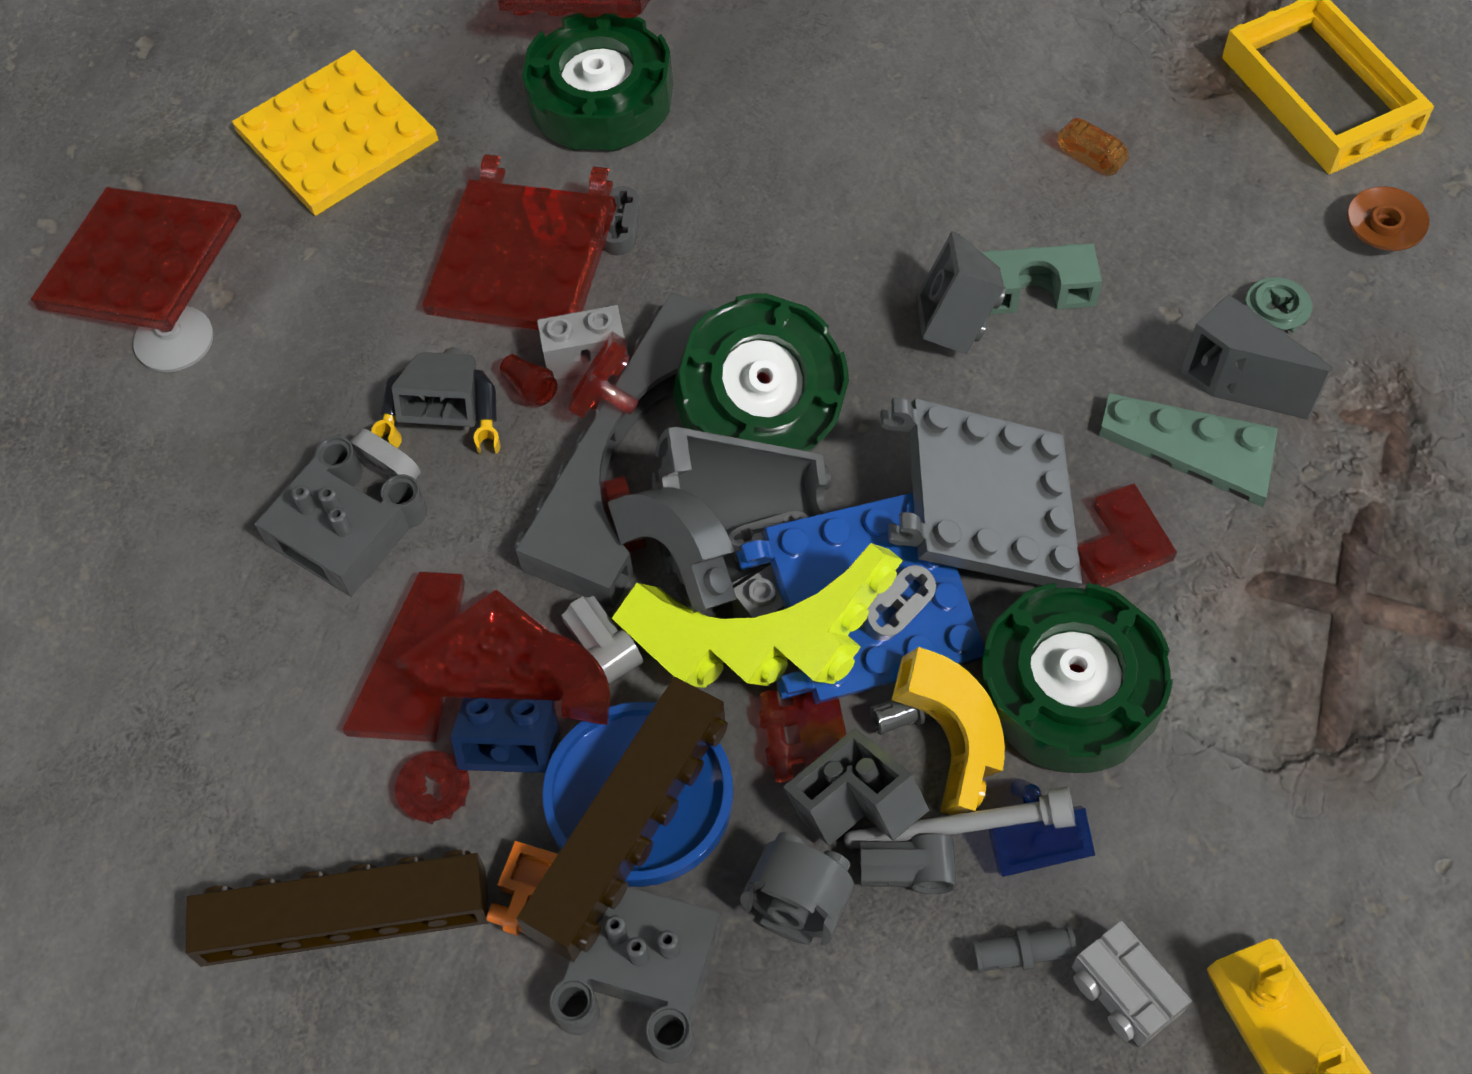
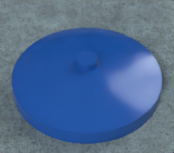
[543,702,734,887]

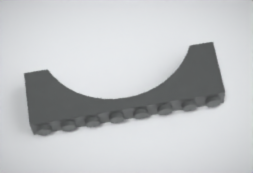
[515,292,717,609]

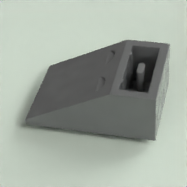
[1180,294,1333,419]

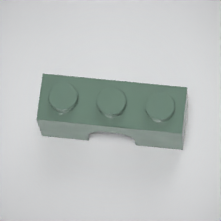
[982,243,1102,315]

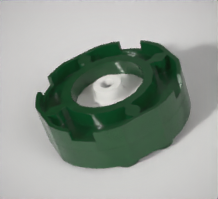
[522,11,673,151]
[673,293,849,452]
[979,583,1173,773]

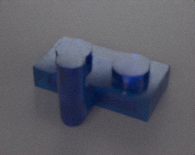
[989,779,1095,877]

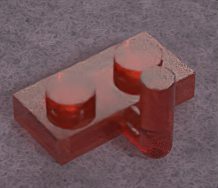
[568,331,639,418]

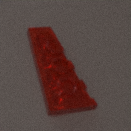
[343,572,465,742]

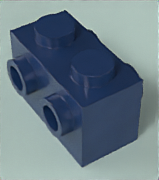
[450,698,560,773]

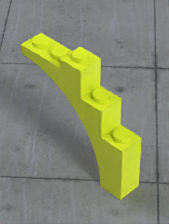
[612,543,903,688]

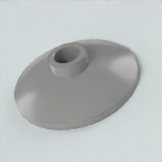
[133,306,214,373]

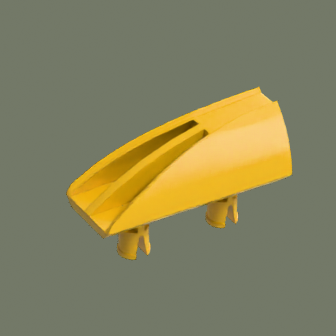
[1207,938,1372,1074]

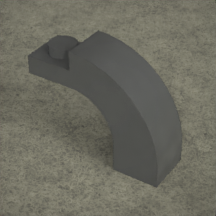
[608,487,737,613]

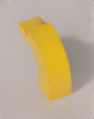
[892,647,1005,815]

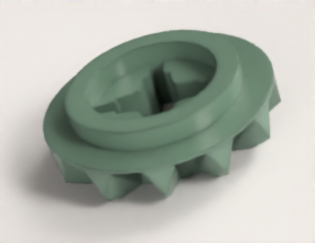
[1245,277,1312,333]

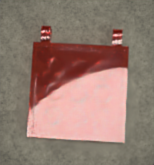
[422,154,617,330]

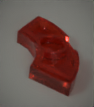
[530,630,610,725]

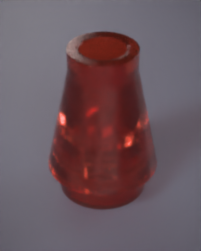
[500,354,558,406]

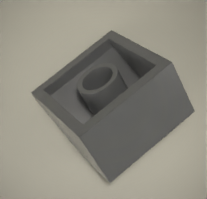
[916,231,1006,355]

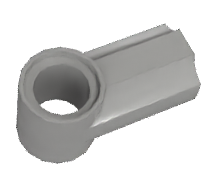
[562,596,643,687]

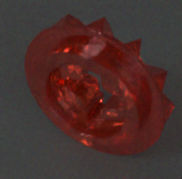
[395,751,471,825]

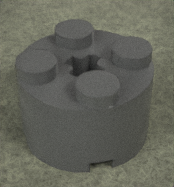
[740,832,854,945]

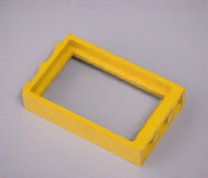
[1222,0,1434,175]

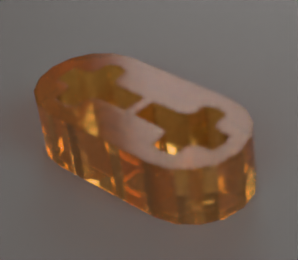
[1057,118,1129,176]

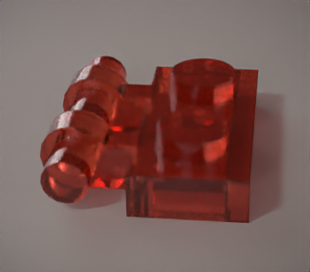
[758,690,847,782]

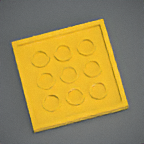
[232,50,439,216]

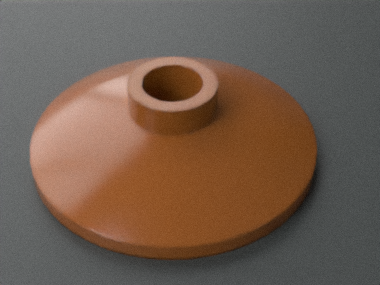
[1347,186,1430,251]

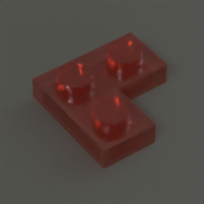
[1078,483,1177,587]

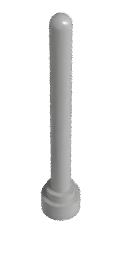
[844,787,1076,850]

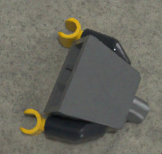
[371,347,501,455]

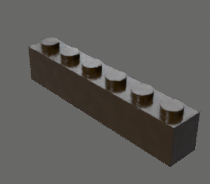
[516,676,728,963]
[186,850,490,967]

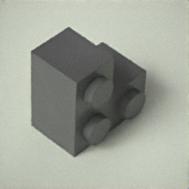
[783,728,929,846]

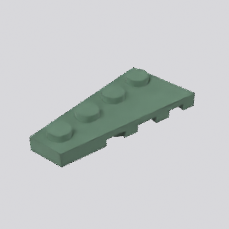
[1099,393,1278,507]

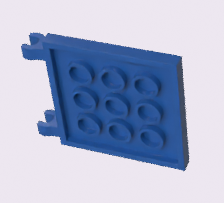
[736,493,984,705]

